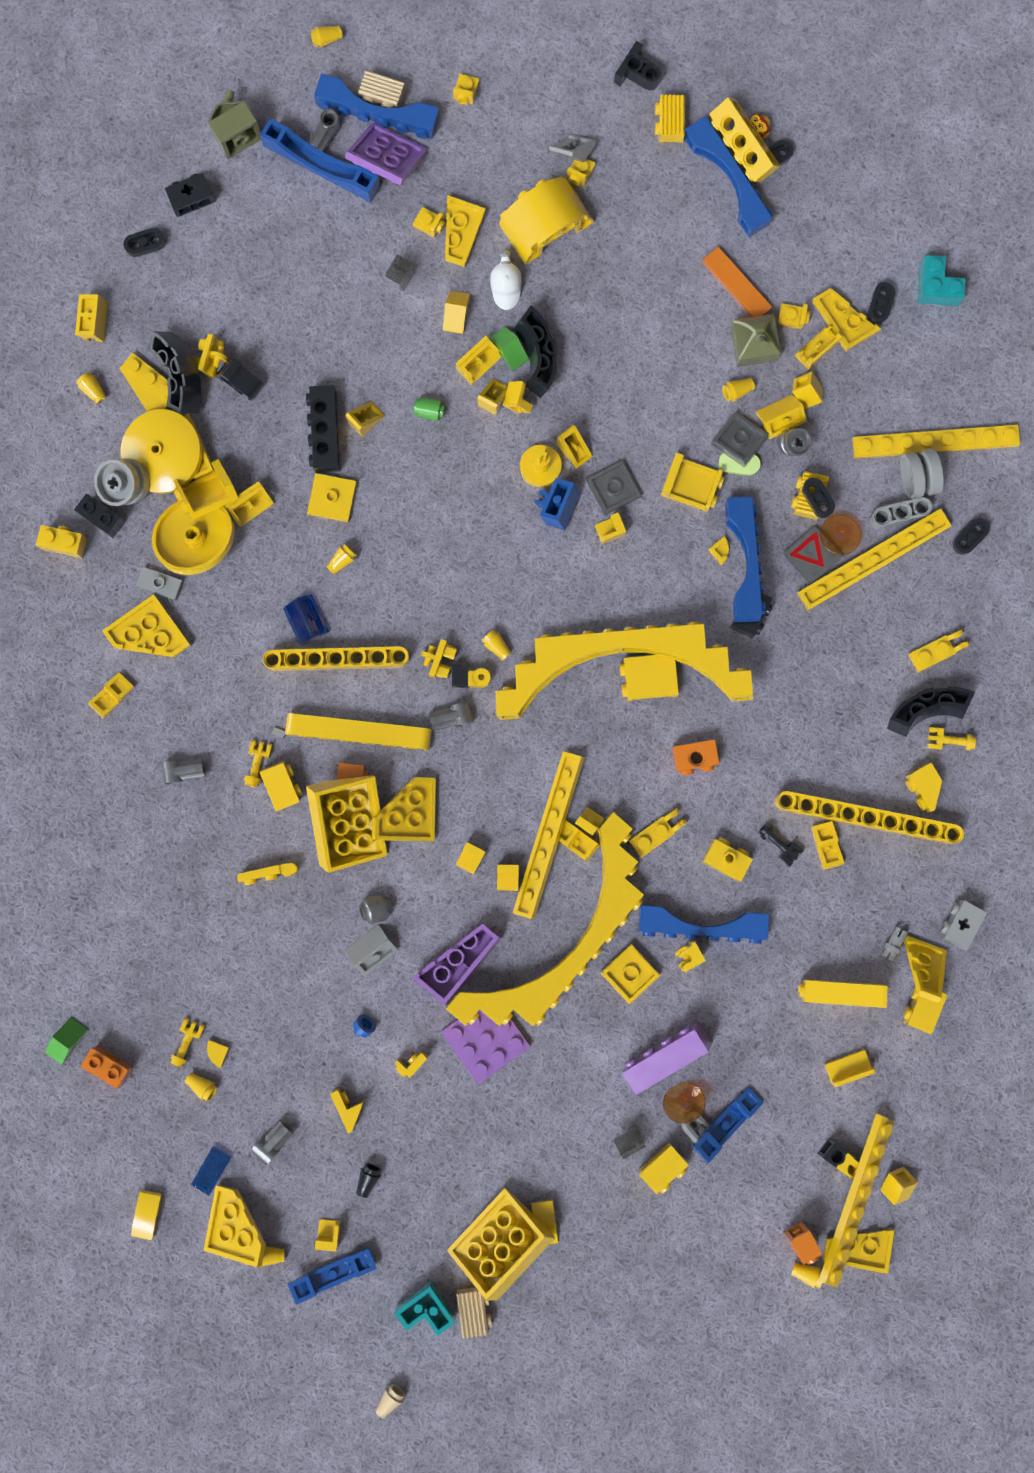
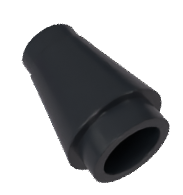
[356,1163,381,1198]

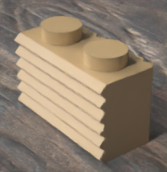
[358,70,406,108]
[456,1287,492,1339]

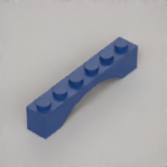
[314,73,440,139]
[684,116,772,237]
[260,118,380,203]
[725,497,765,622]
[638,905,769,944]

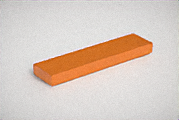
[702,247,772,317]

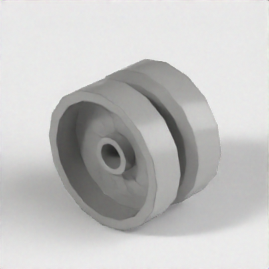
[900,448,944,500]
[94,458,150,506]

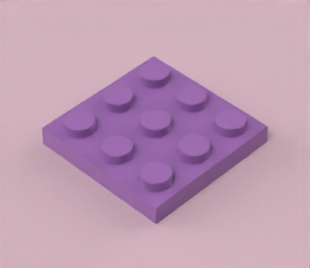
[345,122,427,185]
[441,1009,530,1084]

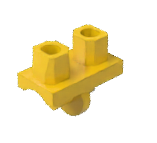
[194,334,228,378]
[420,639,457,679]

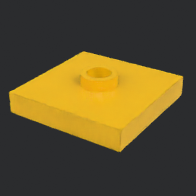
[307,473,357,522]
[600,944,661,1005]

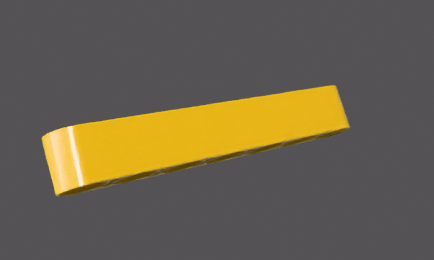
[263,646,410,671]
[285,713,432,751]

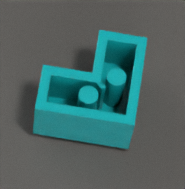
[917,255,966,306]
[394,1281,456,1336]

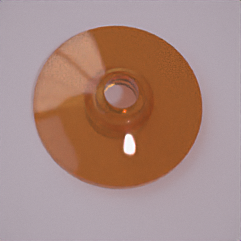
[820,514,861,555]
[663,1082,706,1124]

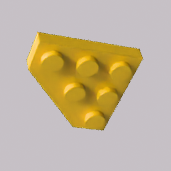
[102,594,191,658]
[372,777,436,842]
[203,1185,266,1267]

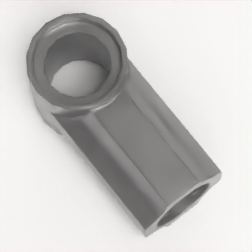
[308,109,340,152]
[429,701,474,731]
[161,758,206,784]
[250,1120,294,1165]

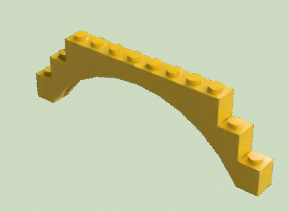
[495,622,753,720]
[445,812,644,1026]

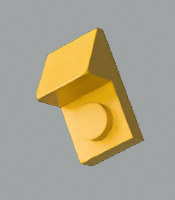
[330,1088,364,1134]

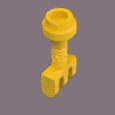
[927,727,976,751]
[244,739,273,788]
[170,1017,206,1068]

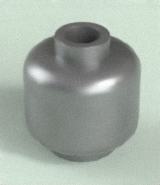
[359,894,392,924]

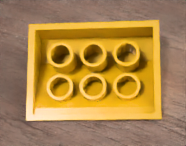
[306,775,387,873]
[447,1188,555,1301]

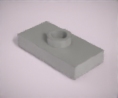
[136,567,183,601]

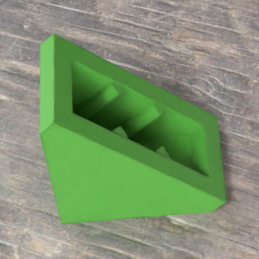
[489,327,529,372]
[45,1017,88,1065]

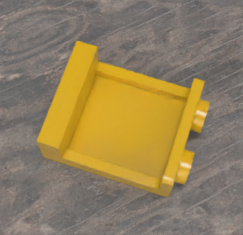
[661,453,725,512]
[173,459,238,520]
[619,655,679,702]

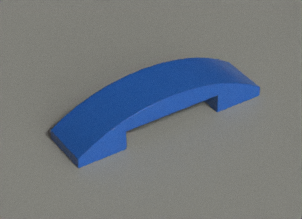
[693,1087,763,1163]
[288,1248,377,1305]

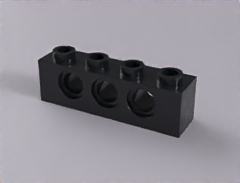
[306,385,340,473]

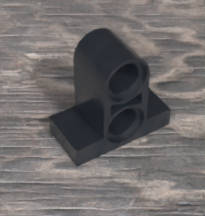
[614,41,661,90]
[215,358,263,401]

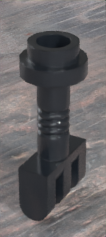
[759,824,804,867]

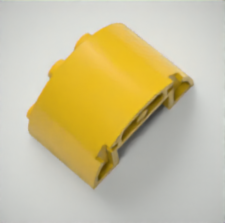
[499,177,594,265]

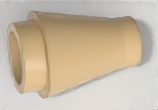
[375,1384,405,1419]

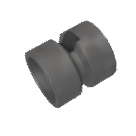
[777,428,812,456]

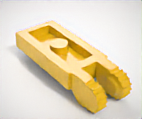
[908,629,970,673]
[629,808,688,858]
[237,863,298,886]

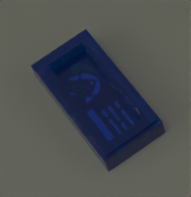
[191,1146,232,1196]

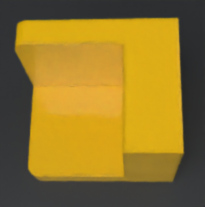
[792,371,824,409]
[503,381,533,413]
[595,512,626,544]
[456,842,486,874]
[497,865,519,891]
[880,1166,918,1206]
[315,1219,341,1251]

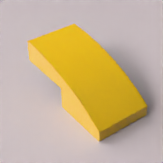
[88,672,134,719]
[559,820,600,862]
[811,821,845,870]
[131,1190,162,1240]
[531,1200,558,1244]

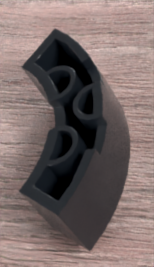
[513,305,558,398]
[148,331,202,413]
[887,686,975,737]

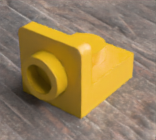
[453,73,479,105]
[566,158,596,187]
[413,207,445,238]
[777,303,810,329]
[575,807,604,836]
[394,1051,428,1078]

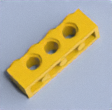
[709,97,780,183]

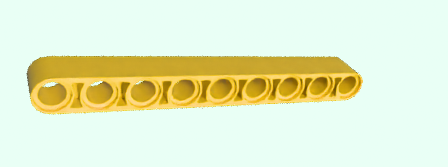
[774,791,964,844]

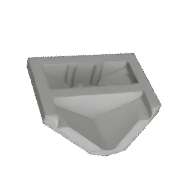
[549,134,596,163]

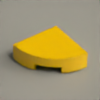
[708,536,729,566]
[207,1040,229,1068]

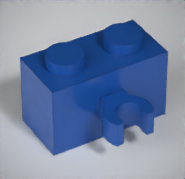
[535,478,581,530]

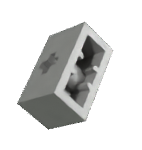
[940,900,987,950]

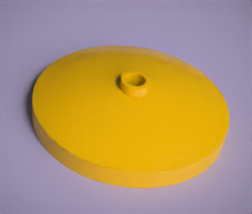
[121,409,203,494]
[152,500,235,575]

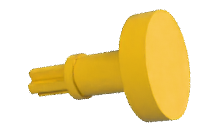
[520,445,562,487]

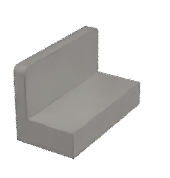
[345,925,398,977]

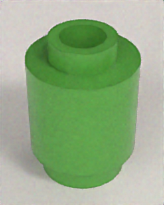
[414,397,445,421]

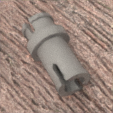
[881,927,908,962]

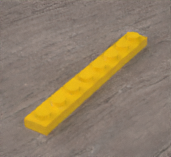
[852,425,1020,459]
[797,508,952,611]
[513,751,585,920]
[819,1114,894,1288]

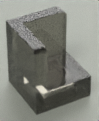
[385,254,416,292]
[613,1125,646,1159]

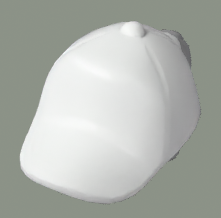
[490,250,522,310]

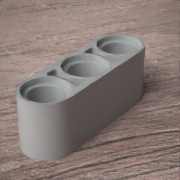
[869,497,932,529]

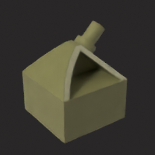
[208,90,261,159]
[730,314,781,367]

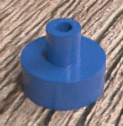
[353,1015,376,1038]

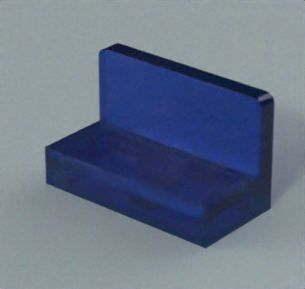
[283,594,329,645]

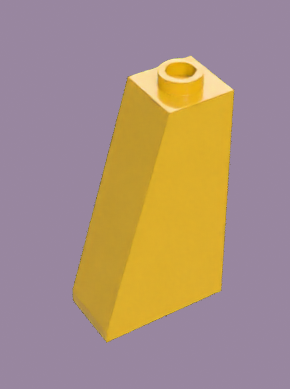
[798,979,888,1008]

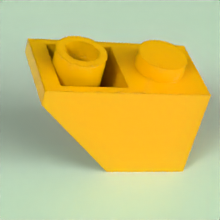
[905,763,942,813]

